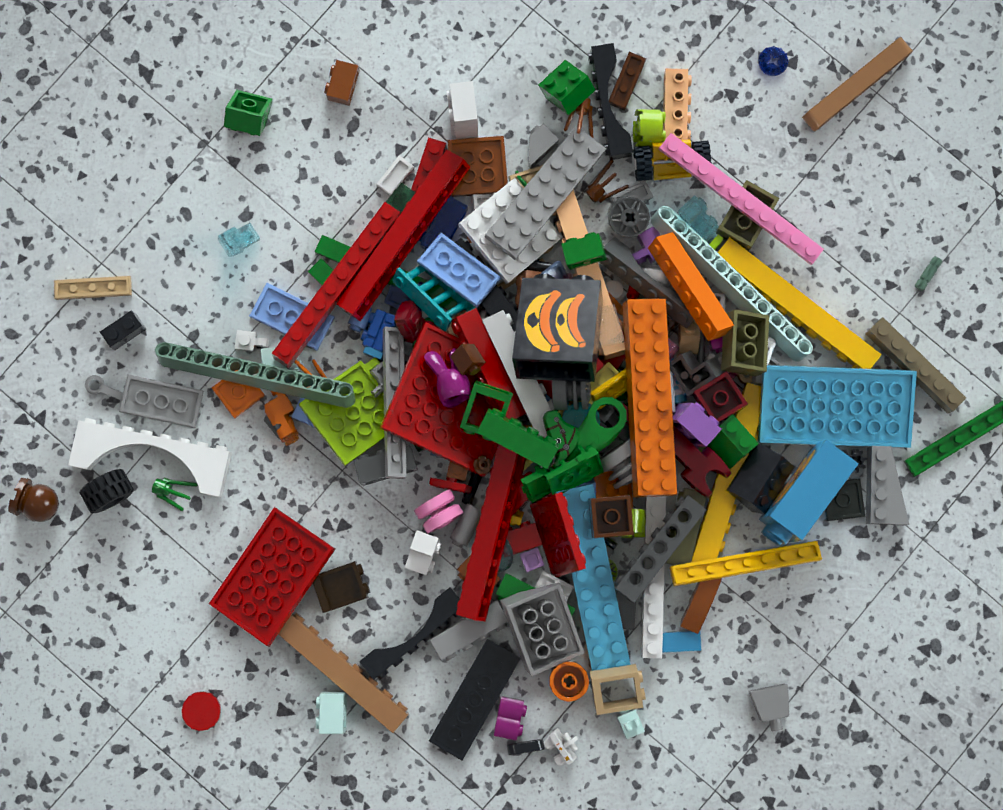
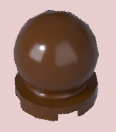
[8,478,59,522]

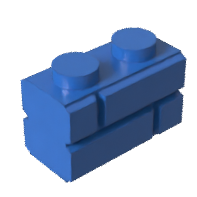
[361,309,396,352]

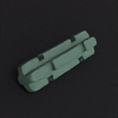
[915,256,942,291]

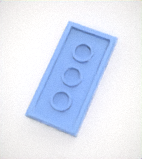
[417,233,501,308]
[249,283,335,351]

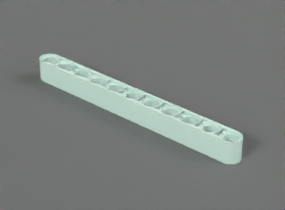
[651,206,813,362]

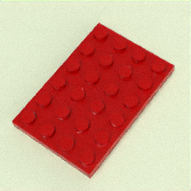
[209,507,335,647]

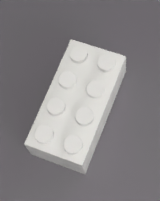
[447,81,479,139]

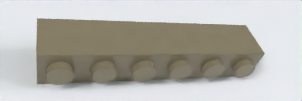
[865,317,966,414]

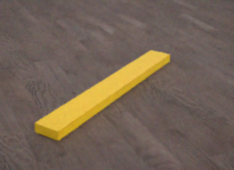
[669,541,822,586]

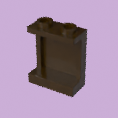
[313,561,371,613]

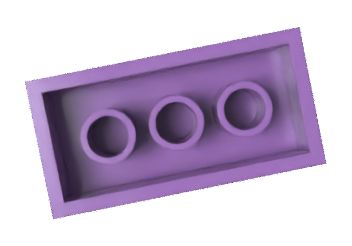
[673,402,722,447]

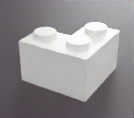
[404,530,442,575]

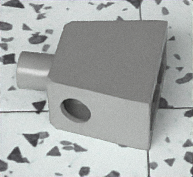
[749,683,789,731]

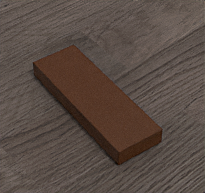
[609,51,647,111]

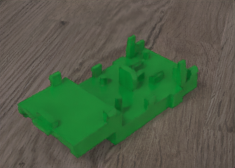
[521,444,604,503]

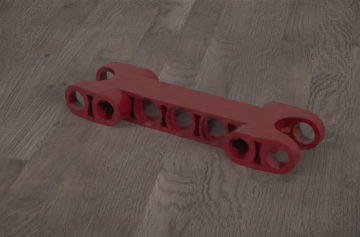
[613,404,731,498]

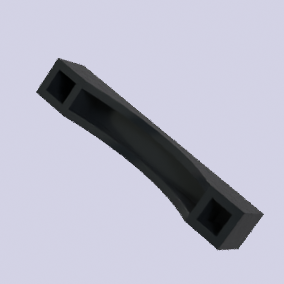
[588,43,633,160]
[359,587,460,680]

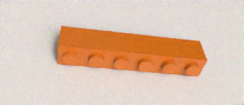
[648,232,734,341]

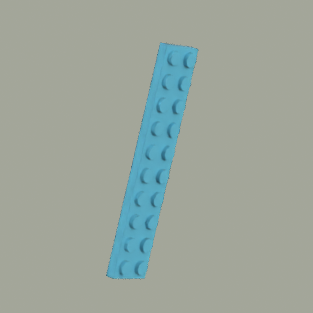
[556,483,631,671]

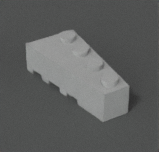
[866,446,909,526]

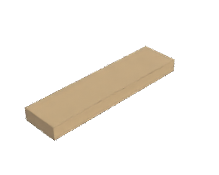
[54,276,132,300]

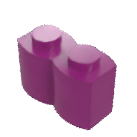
[493,696,527,740]

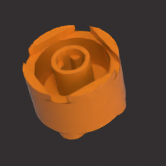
[549,661,589,702]

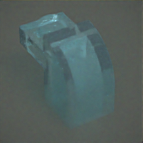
[218,222,260,257]

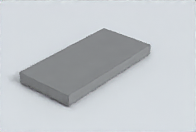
[119,374,204,428]

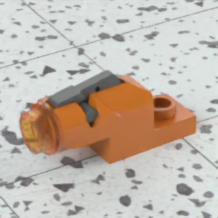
[264,378,300,446]

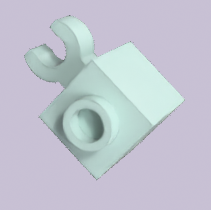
[617,709,645,739]

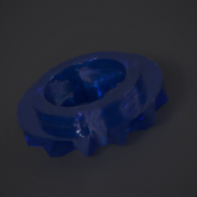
[758,46,789,76]

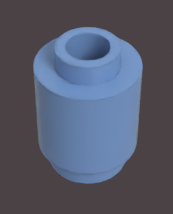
[348,307,372,333]

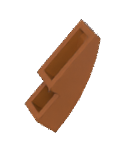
[680,578,722,634]

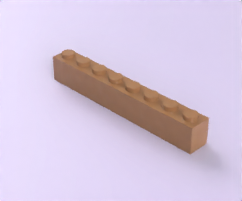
[278,613,409,733]

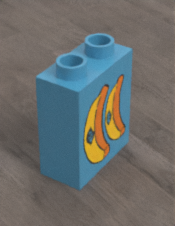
[759,440,859,546]

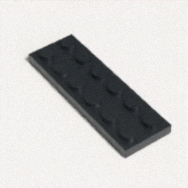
[429,639,521,761]

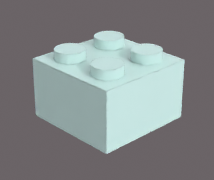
[316,691,347,734]

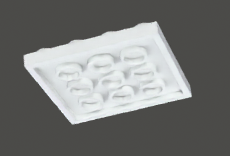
[458,178,563,284]

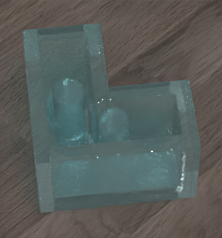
[677,195,719,241]

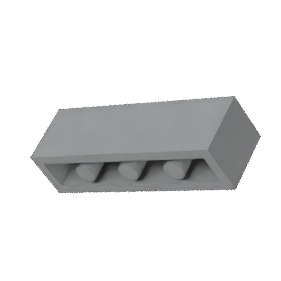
[430,601,508,661]

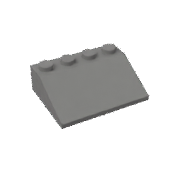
[500,582,585,676]

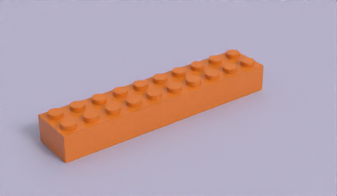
[623,299,677,497]

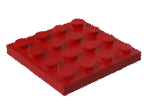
[530,492,586,577]

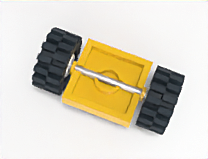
[633,140,712,181]

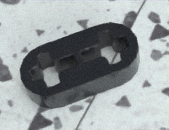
[507,739,545,755]

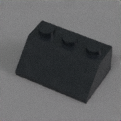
[727,444,794,514]

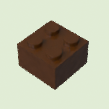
[589,495,634,538]

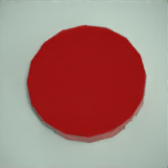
[182,691,221,731]

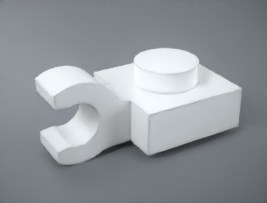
[234,330,270,352]

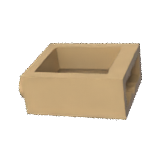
[590,664,646,715]

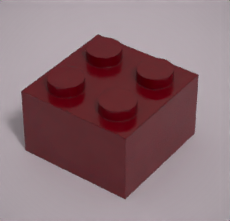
[692,371,748,423]

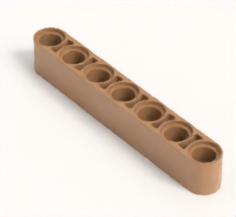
[802,37,913,132]

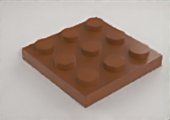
[447,136,508,197]

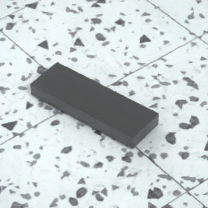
[617,570,638,630]

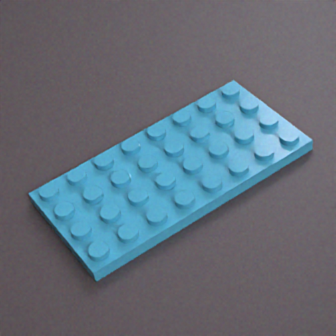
[758,365,917,448]

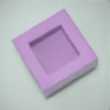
[519,547,544,572]

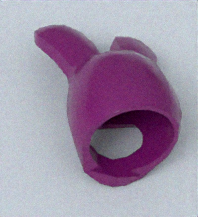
[424,349,471,408]

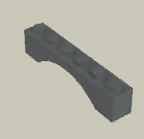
[599,237,695,329]

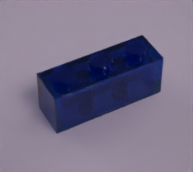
[419,196,468,250]

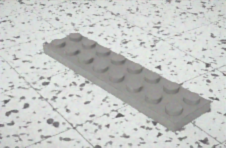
[484,126,607,260]

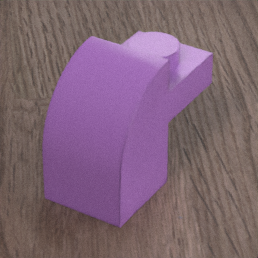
[632,227,661,265]

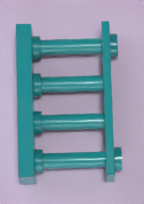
[392,265,478,332]

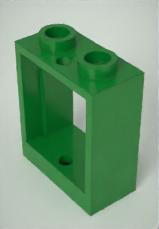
[460,380,513,441]

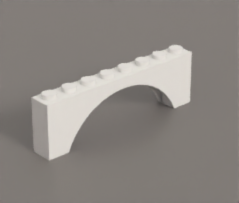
[68,418,232,498]

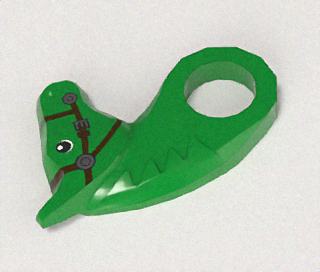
[543,397,627,469]

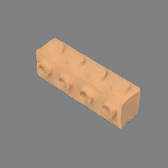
[663,68,692,140]

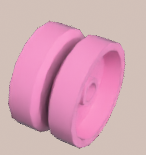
[414,489,464,534]

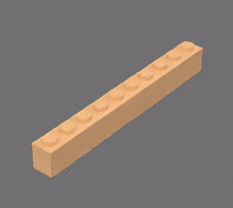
[553,190,625,361]

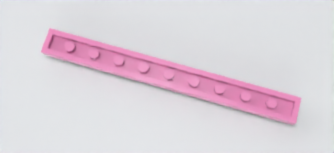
[658,133,824,265]

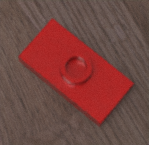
[429,477,472,494]

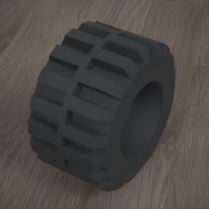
[79,469,134,513]

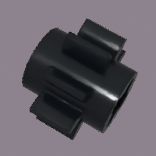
[846,449,868,473]

